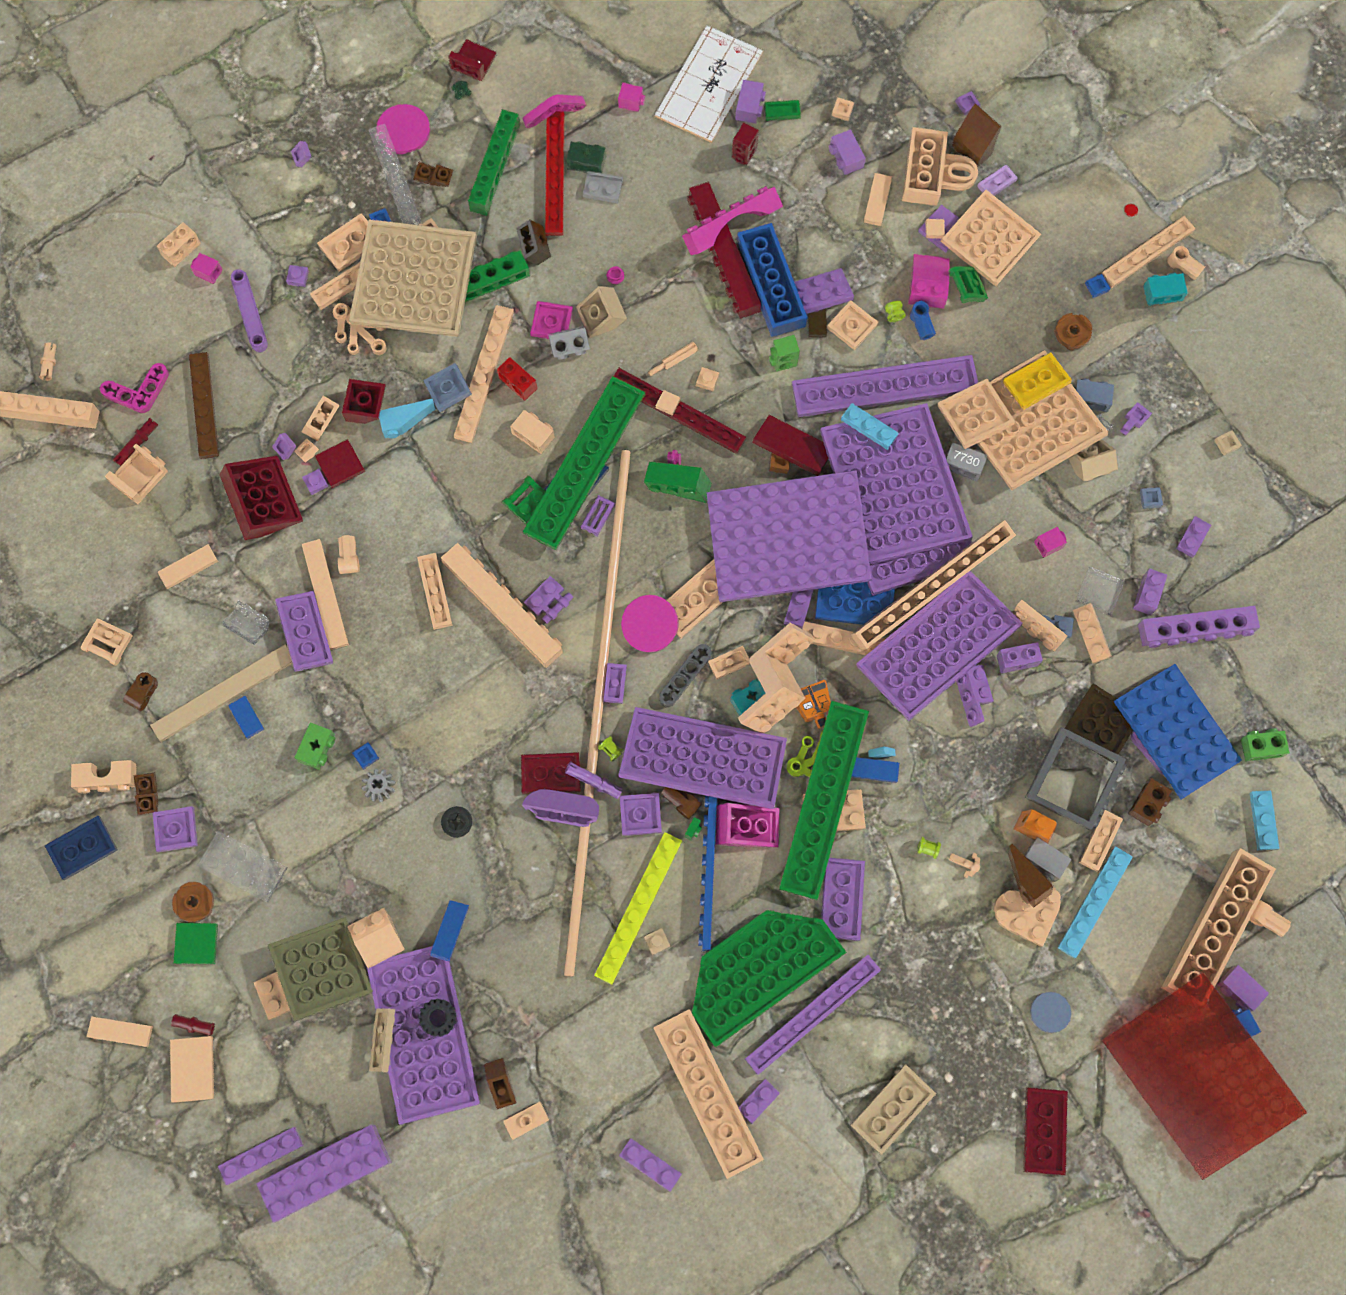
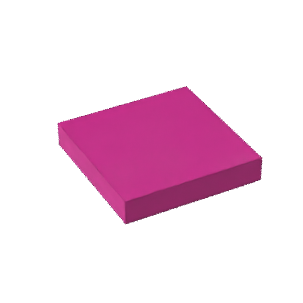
[530,301,573,342]

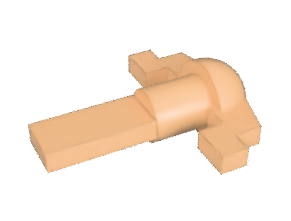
[949,853,980,878]

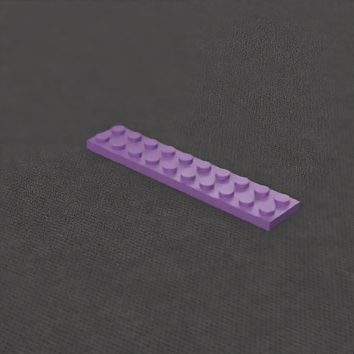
[792,355,978,417]

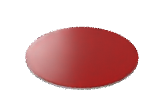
[1124,204,1138,217]

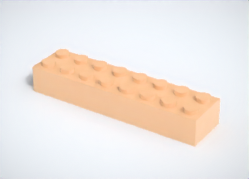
[1161,848,1276,1009]

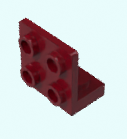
[448,39,497,82]

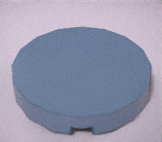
[1030,992,1072,1033]

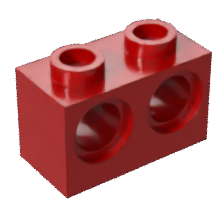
[497,357,538,401]

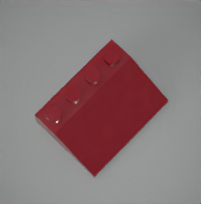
[220,455,303,540]

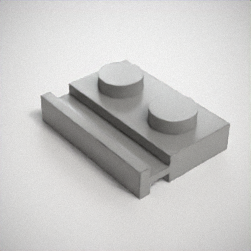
[583,171,623,203]

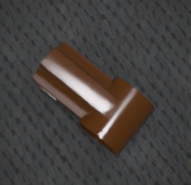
[661,787,702,820]

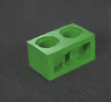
[769,335,800,372]
[1241,728,1290,762]

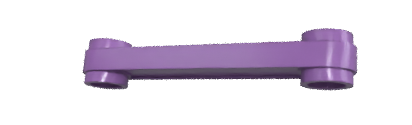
[231,269,268,352]

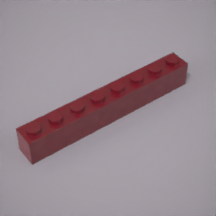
[687,181,761,319]

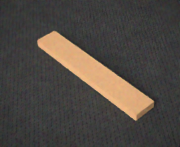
[1101,216,1196,288]
[302,539,349,650]

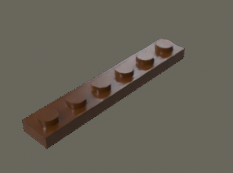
[189,352,219,459]

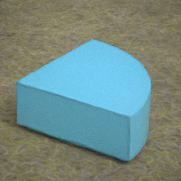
[868,746,896,758]

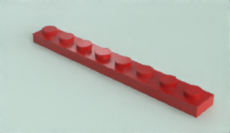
[545,111,565,236]

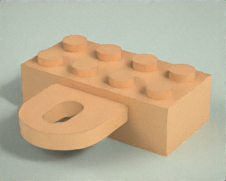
[902,127,978,206]

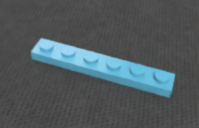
[1057,846,1133,959]

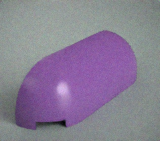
[522,789,599,827]

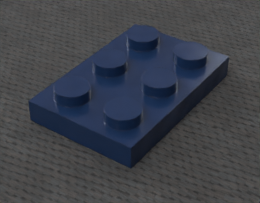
[44,815,118,881]

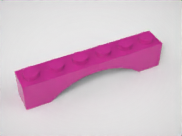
[682,186,783,255]

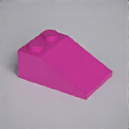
[908,254,950,309]
[715,803,779,848]

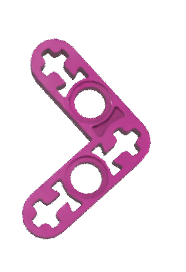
[522,94,586,128]
[100,363,169,413]

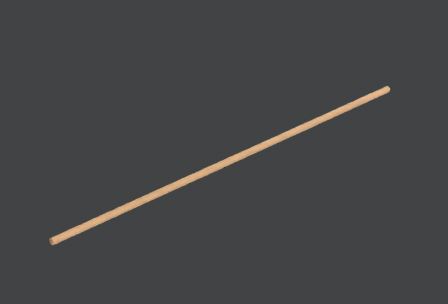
[564,450,631,977]

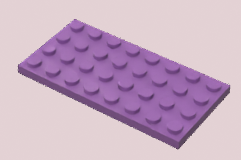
[856,571,1023,721]
[619,707,787,809]
[367,946,480,1125]

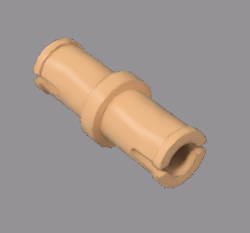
[39,342,57,381]

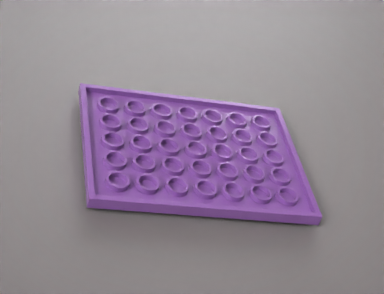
[820,403,973,564]
[707,470,872,602]

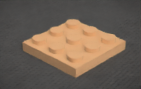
[938,379,1015,449]

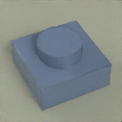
[1140,487,1163,509]

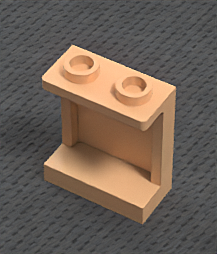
[105,444,168,505]

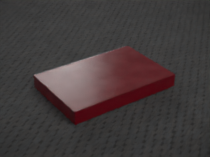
[521,752,581,794]

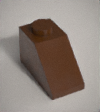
[484,1058,517,1110]

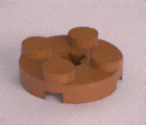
[1054,313,1092,351]
[172,882,214,923]

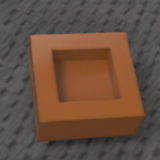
[769,453,789,474]

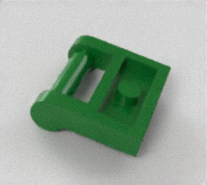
[948,266,988,303]
[502,475,546,525]

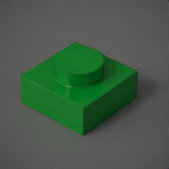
[684,817,702,840]

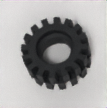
[418,999,457,1037]

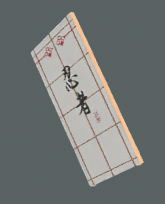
[655,26,763,143]

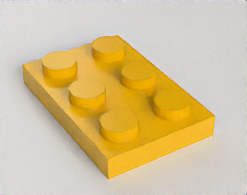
[1003,352,1072,410]

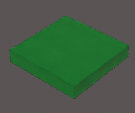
[173,923,218,964]

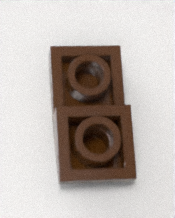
[413,161,453,187]
[134,772,158,815]

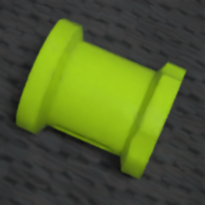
[598,736,624,762]
[917,837,941,859]

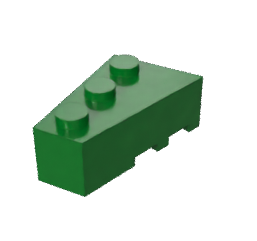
[644,461,712,503]

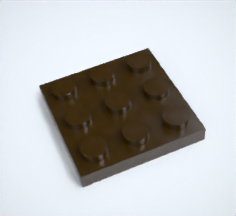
[1065,683,1133,763]

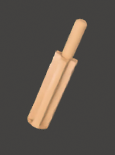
[648,341,698,376]

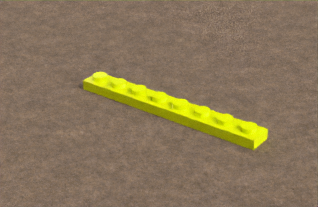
[594,832,682,985]

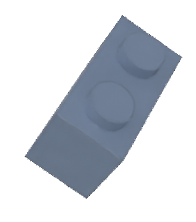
[1073,379,1114,412]

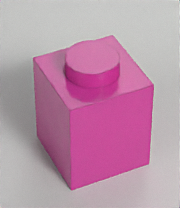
[618,83,646,112]
[191,252,223,284]
[1034,527,1067,558]

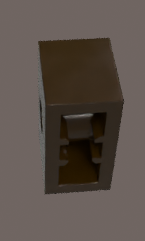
[516,219,552,265]

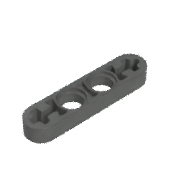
[659,644,712,707]

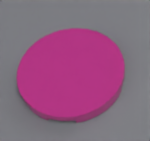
[377,104,430,154]
[621,595,679,653]

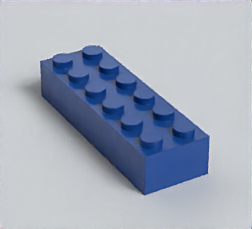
[737,223,808,337]

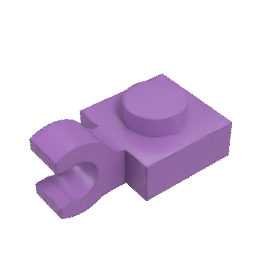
[1120,402,1152,436]

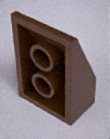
[952,103,1002,168]

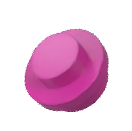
[606,266,625,284]
[667,450,681,465]

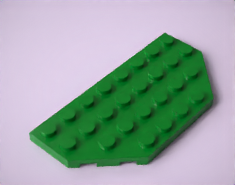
[692,910,847,1048]

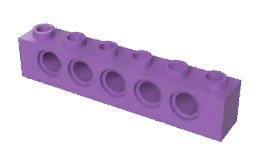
[1138,606,1260,648]

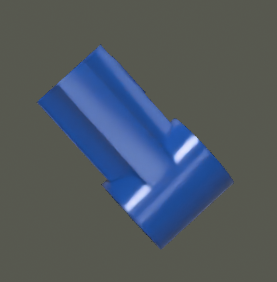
[909,301,936,340]

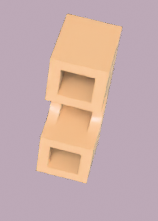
[71,760,136,793]

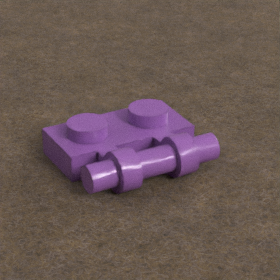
[524,576,574,624]

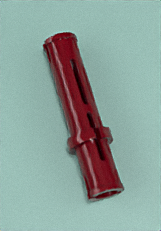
[112,418,159,467]

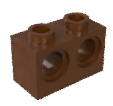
[1128,778,1172,826]

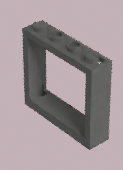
[1025,727,1126,830]

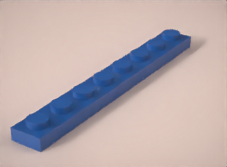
[698,795,717,951]

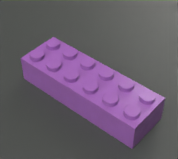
[256,1125,392,1223]

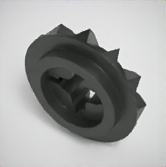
[441,806,473,838]

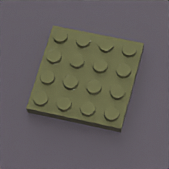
[268,917,373,1022]

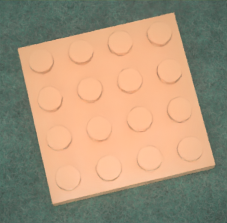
[940,190,1041,286]

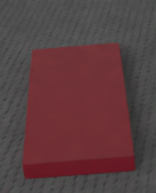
[752,415,829,476]
[1023,1087,1068,1175]

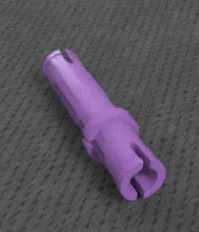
[565,762,622,799]

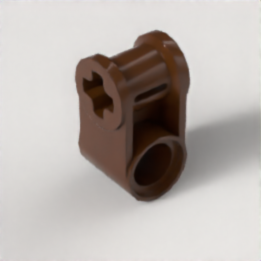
[123,672,158,711]

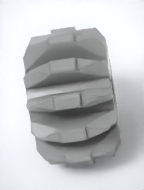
[362,769,396,802]

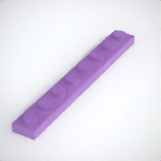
[745,955,881,1075]

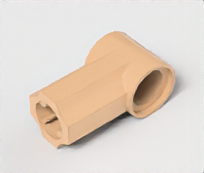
[1167,246,1205,280]
[338,535,360,574]
[1249,900,1291,937]

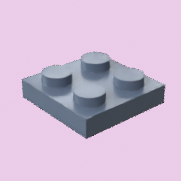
[423,363,472,412]

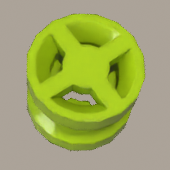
[884,301,906,322]

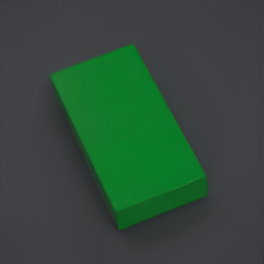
[764,100,801,121]

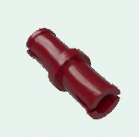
[171,1014,215,1036]

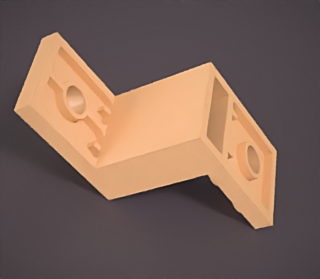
[738,623,815,733]

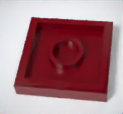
[315,439,365,488]

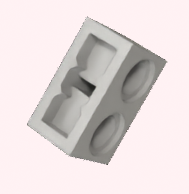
[548,326,590,360]

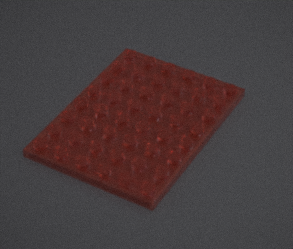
[1102,972,1308,1180]

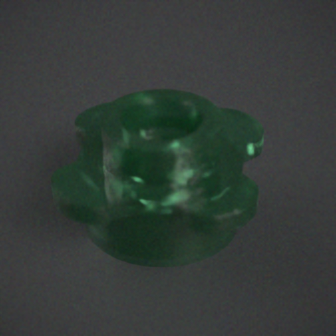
[452,81,472,100]

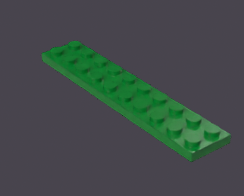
[523,376,645,551]
[779,701,869,901]

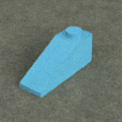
[379,399,435,439]

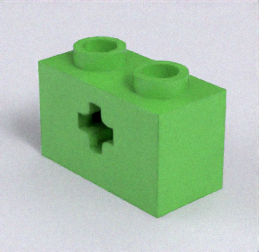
[294,722,336,770]

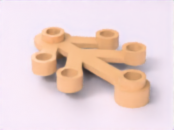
[333,303,387,355]

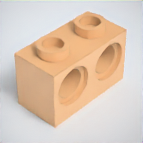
[157,222,201,267]

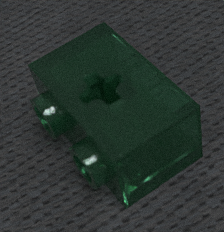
[566,141,606,173]

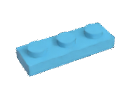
[841,403,899,450]
[1250,790,1279,851]

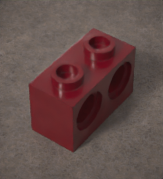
[732,122,759,165]

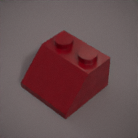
[342,379,386,424]

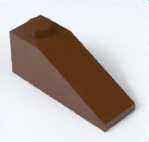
[1008,843,1053,908]

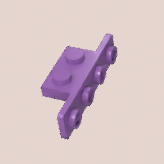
[956,665,994,727]

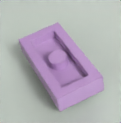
[977,165,1017,196]

